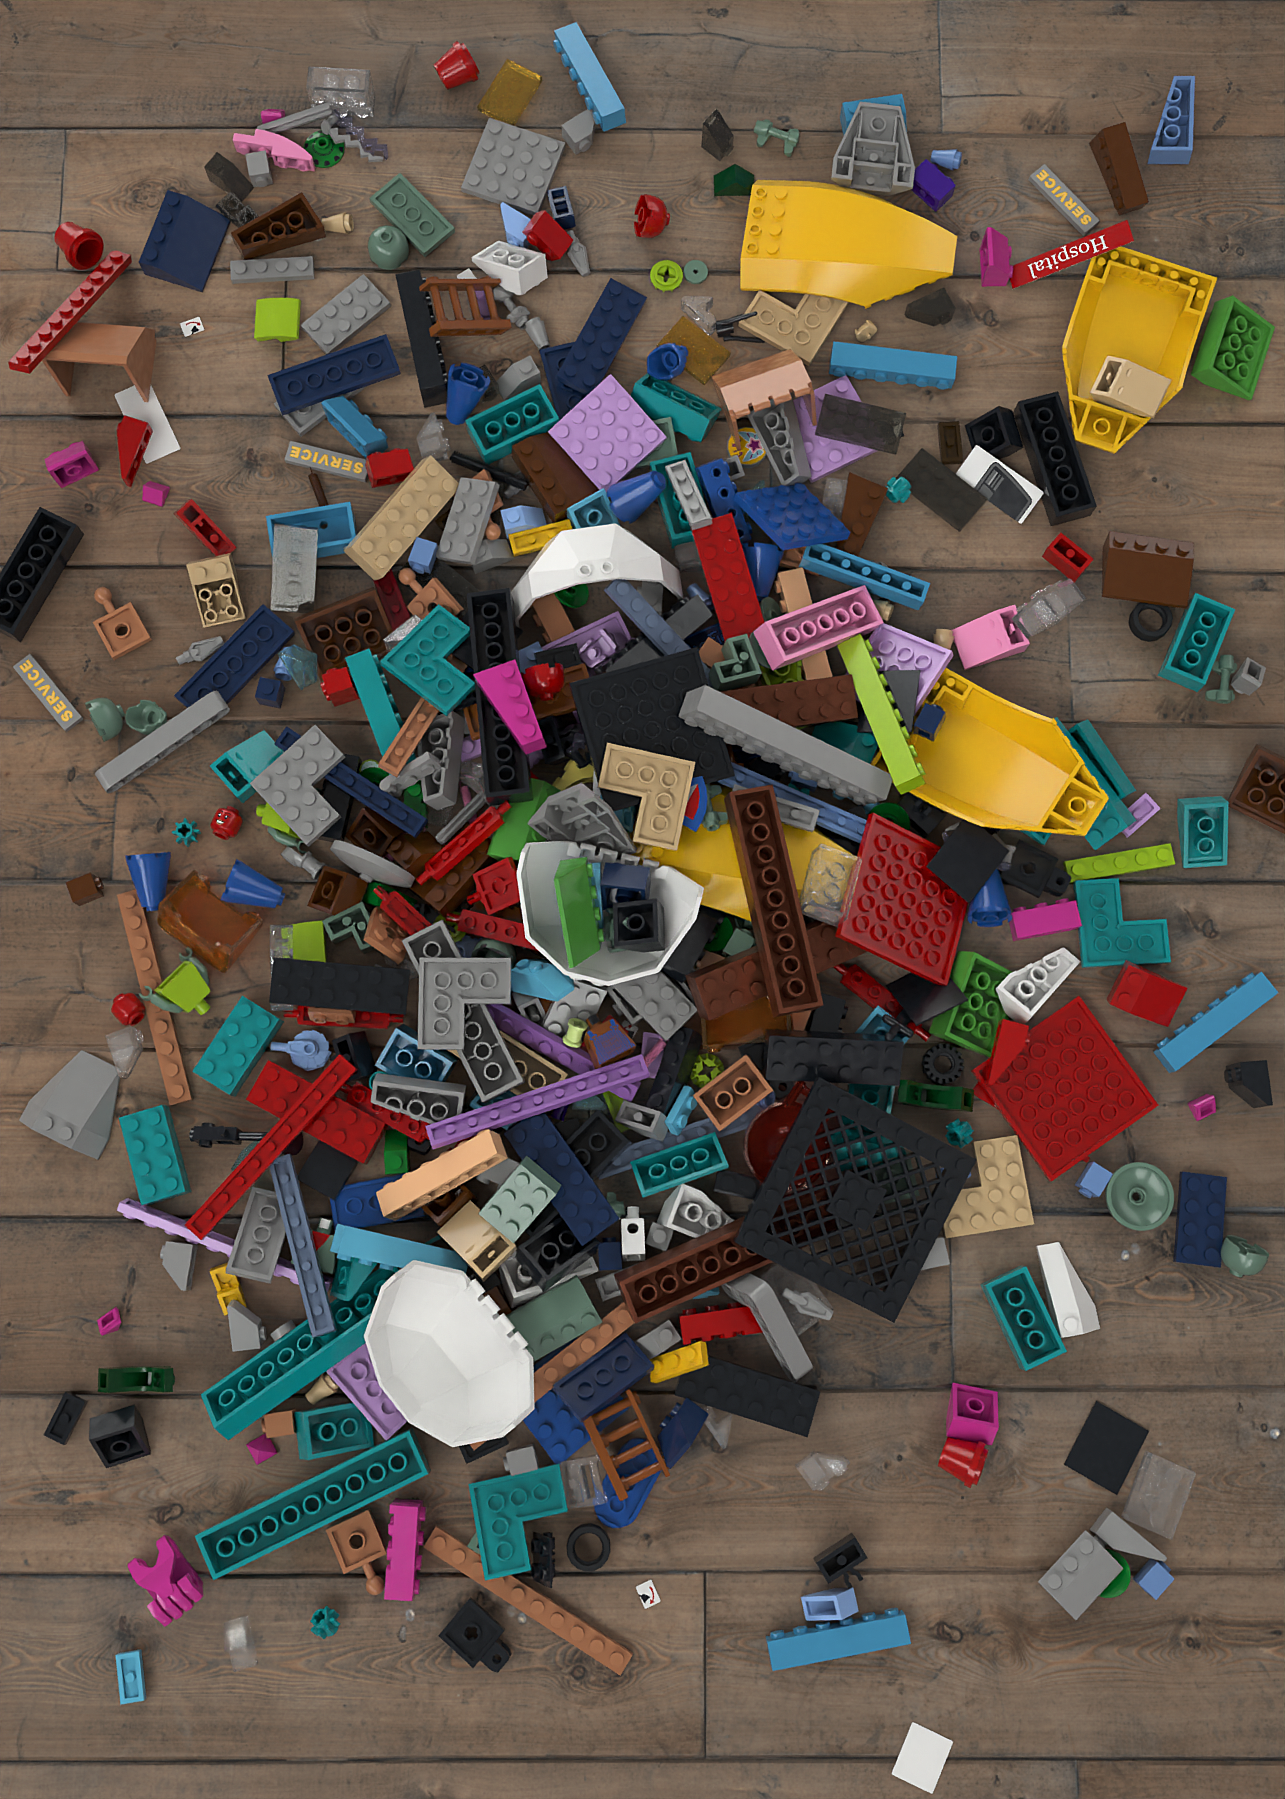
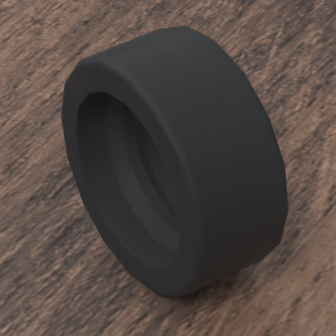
[1128,602,1173,642]
[566,1523,611,1572]

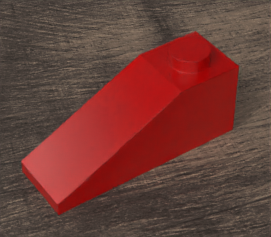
[117,415,153,487]
[173,499,237,556]
[984,1019,1031,1087]

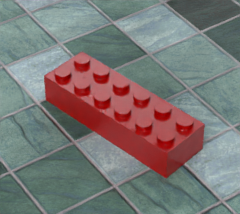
[691,513,764,643]
[246,1060,389,1165]

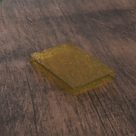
[477,59,542,126]
[657,316,731,385]

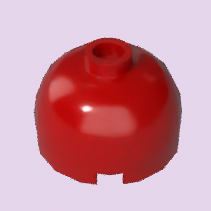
[634,194,670,238]
[520,663,565,701]

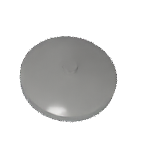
[330,840,415,888]

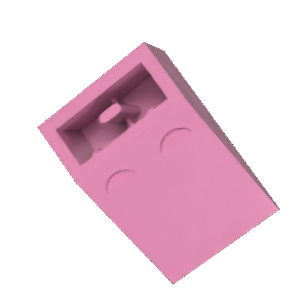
[952,605,1030,670]

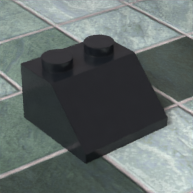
[965,406,1024,459]
[613,898,665,953]
[1224,1060,1273,1108]
[89,1404,151,1468]

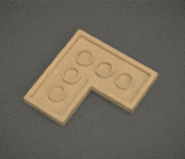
[738,290,849,366]
[597,743,695,851]
[942,1135,1034,1238]

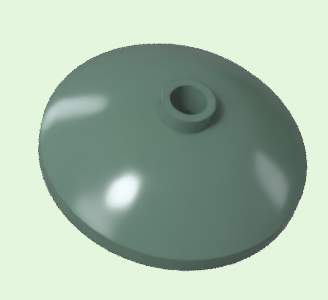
[1105,1162,1174,1231]

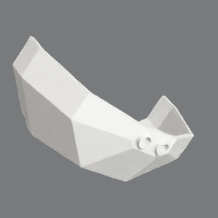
[511,524,683,628]
[516,841,704,986]
[364,1260,534,1447]

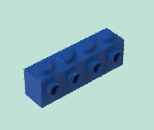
[695,458,752,544]

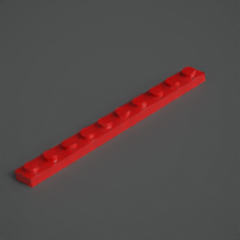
[8,251,132,374]
[185,1054,358,1240]

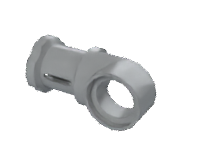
[281,846,327,880]

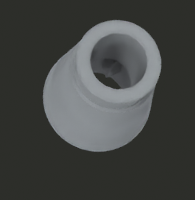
[525,317,550,350]

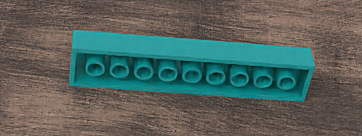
[201,1266,401,1440]
[195,1428,431,1580]

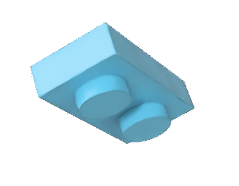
[665,1085,697,1136]
[115,1649,146,1705]

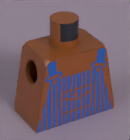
[584,1014,636,1069]

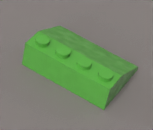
[1191,295,1275,400]
[554,857,605,968]
[929,951,1012,1058]

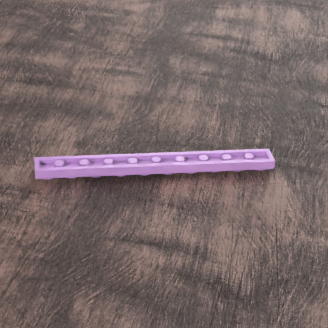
[117,1198,333,1292]

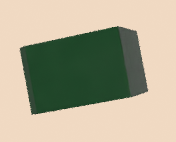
[714,164,754,196]

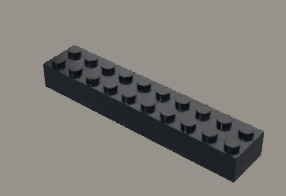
[467,588,533,806]

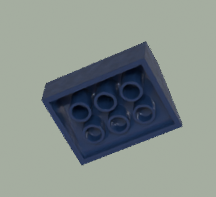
[139,190,231,292]

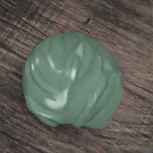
[125,700,167,735]

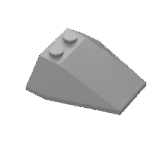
[831,102,915,196]
[528,783,637,859]
[19,1050,122,1160]

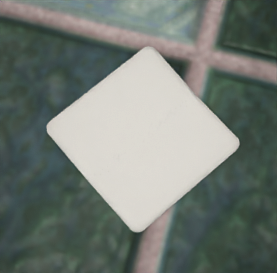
[457,268,477,279]

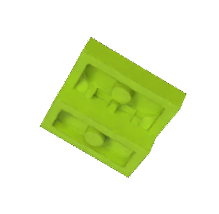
[254,298,301,342]
[281,920,327,962]

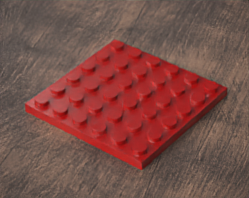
[835,813,968,986]
[971,996,1159,1182]

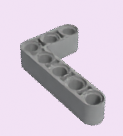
[721,1273,813,1383]

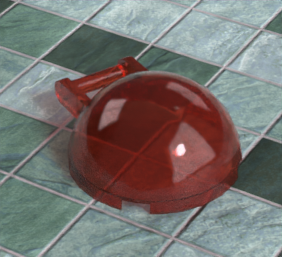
[743,1081,833,1192]

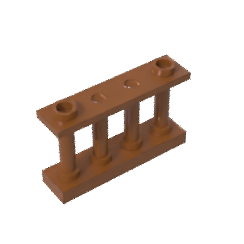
[419,276,512,337]
[583,1388,670,1501]

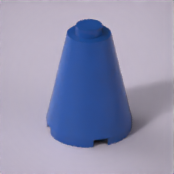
[446,363,490,425]
[607,471,666,524]
[742,543,784,603]
[125,852,171,911]
[221,859,285,908]
[967,868,1012,927]

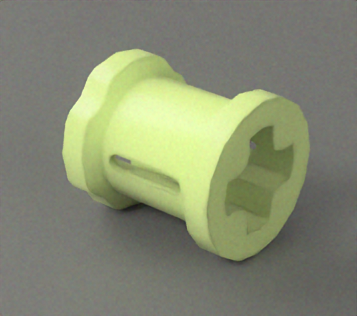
[562,1018,588,1048]

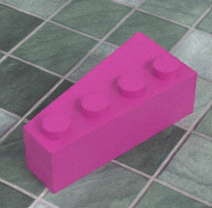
[473,660,546,755]
[384,1498,426,1601]

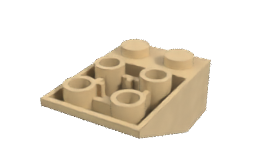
[1090,356,1171,418]
[186,553,246,628]
[437,1200,517,1282]

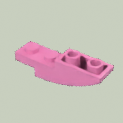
[233,129,315,172]

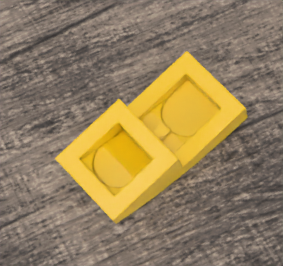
[210,1262,247,1316]

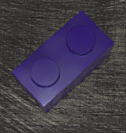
[911,159,956,212]

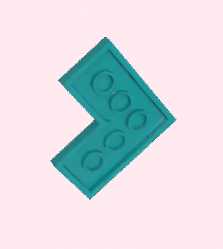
[380,604,475,716]
[1073,878,1171,968]
[468,1464,569,1581]

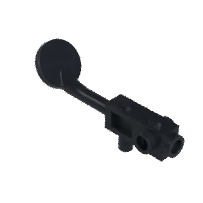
[189,1123,304,1156]

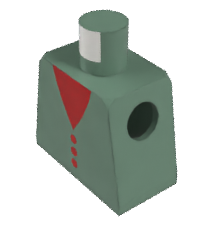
[291,1218,338,1274]

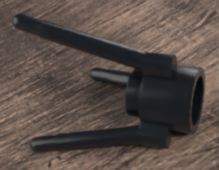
[715,311,765,343]

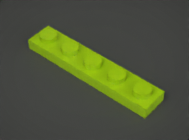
[1063,843,1175,883]

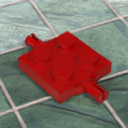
[467,857,520,915]

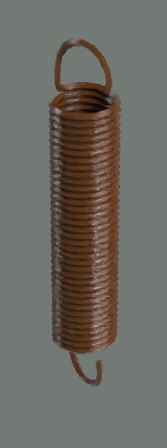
[308,467,328,507]

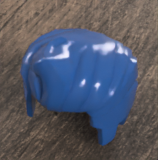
[647,343,689,381]

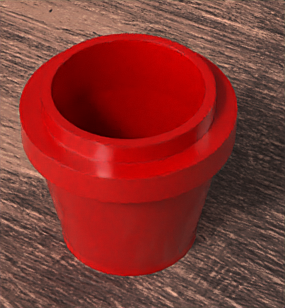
[433,41,480,90]
[54,222,104,270]
[938,1437,989,1488]

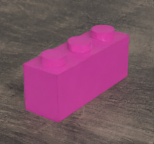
[1009,898,1082,941]

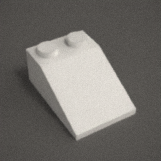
[471,241,548,295]

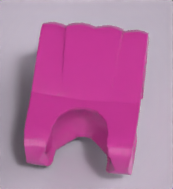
[128,1535,203,1627]

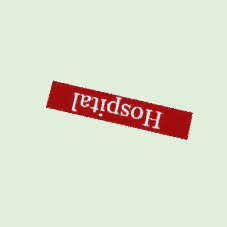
[1010,220,1134,289]

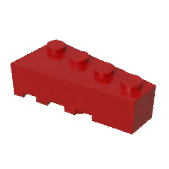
[678,1302,762,1345]

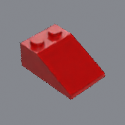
[1107,960,1188,1027]

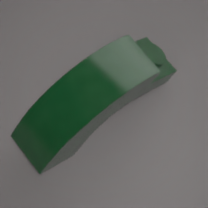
[898,1080,974,1112]
[98,1366,175,1393]

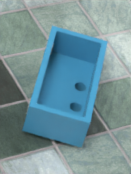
[266,502,358,565]

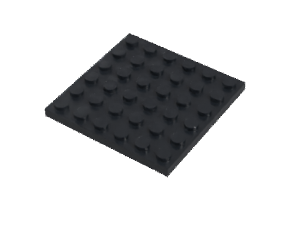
[569,647,735,812]

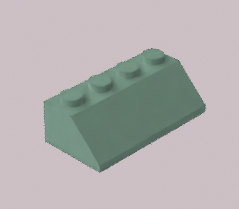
[505,1275,602,1362]

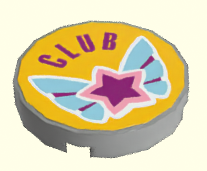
[727,427,767,468]

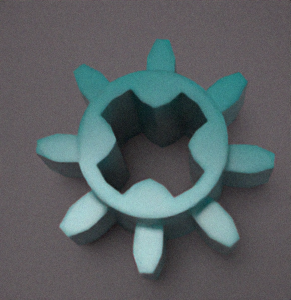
[886,477,911,503]
[172,818,201,847]
[945,1118,974,1148]
[310,1606,340,1639]

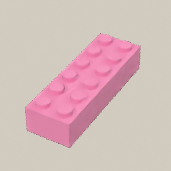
[753,585,884,671]

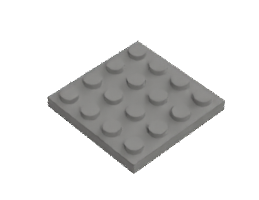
[461,118,565,216]

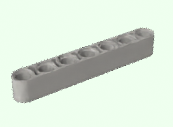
[95,691,230,793]

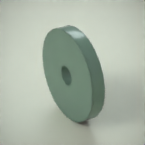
[683,260,708,284]

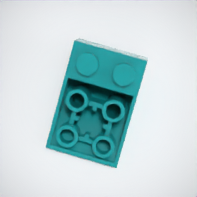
[210,730,284,803]

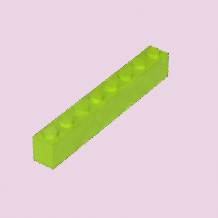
[837,633,926,795]

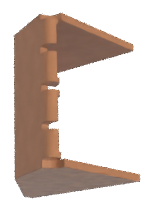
[42,322,156,402]
[711,349,817,451]

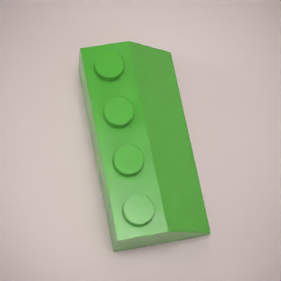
[487,778,561,869]

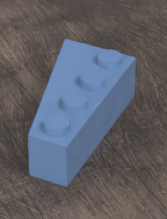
[1147,76,1195,164]

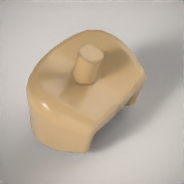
[855,320,877,342]

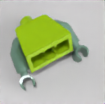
[256,788,323,854]
[139,947,211,1015]

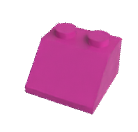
[979,227,1013,287]
[44,441,99,488]
[946,1383,999,1446]

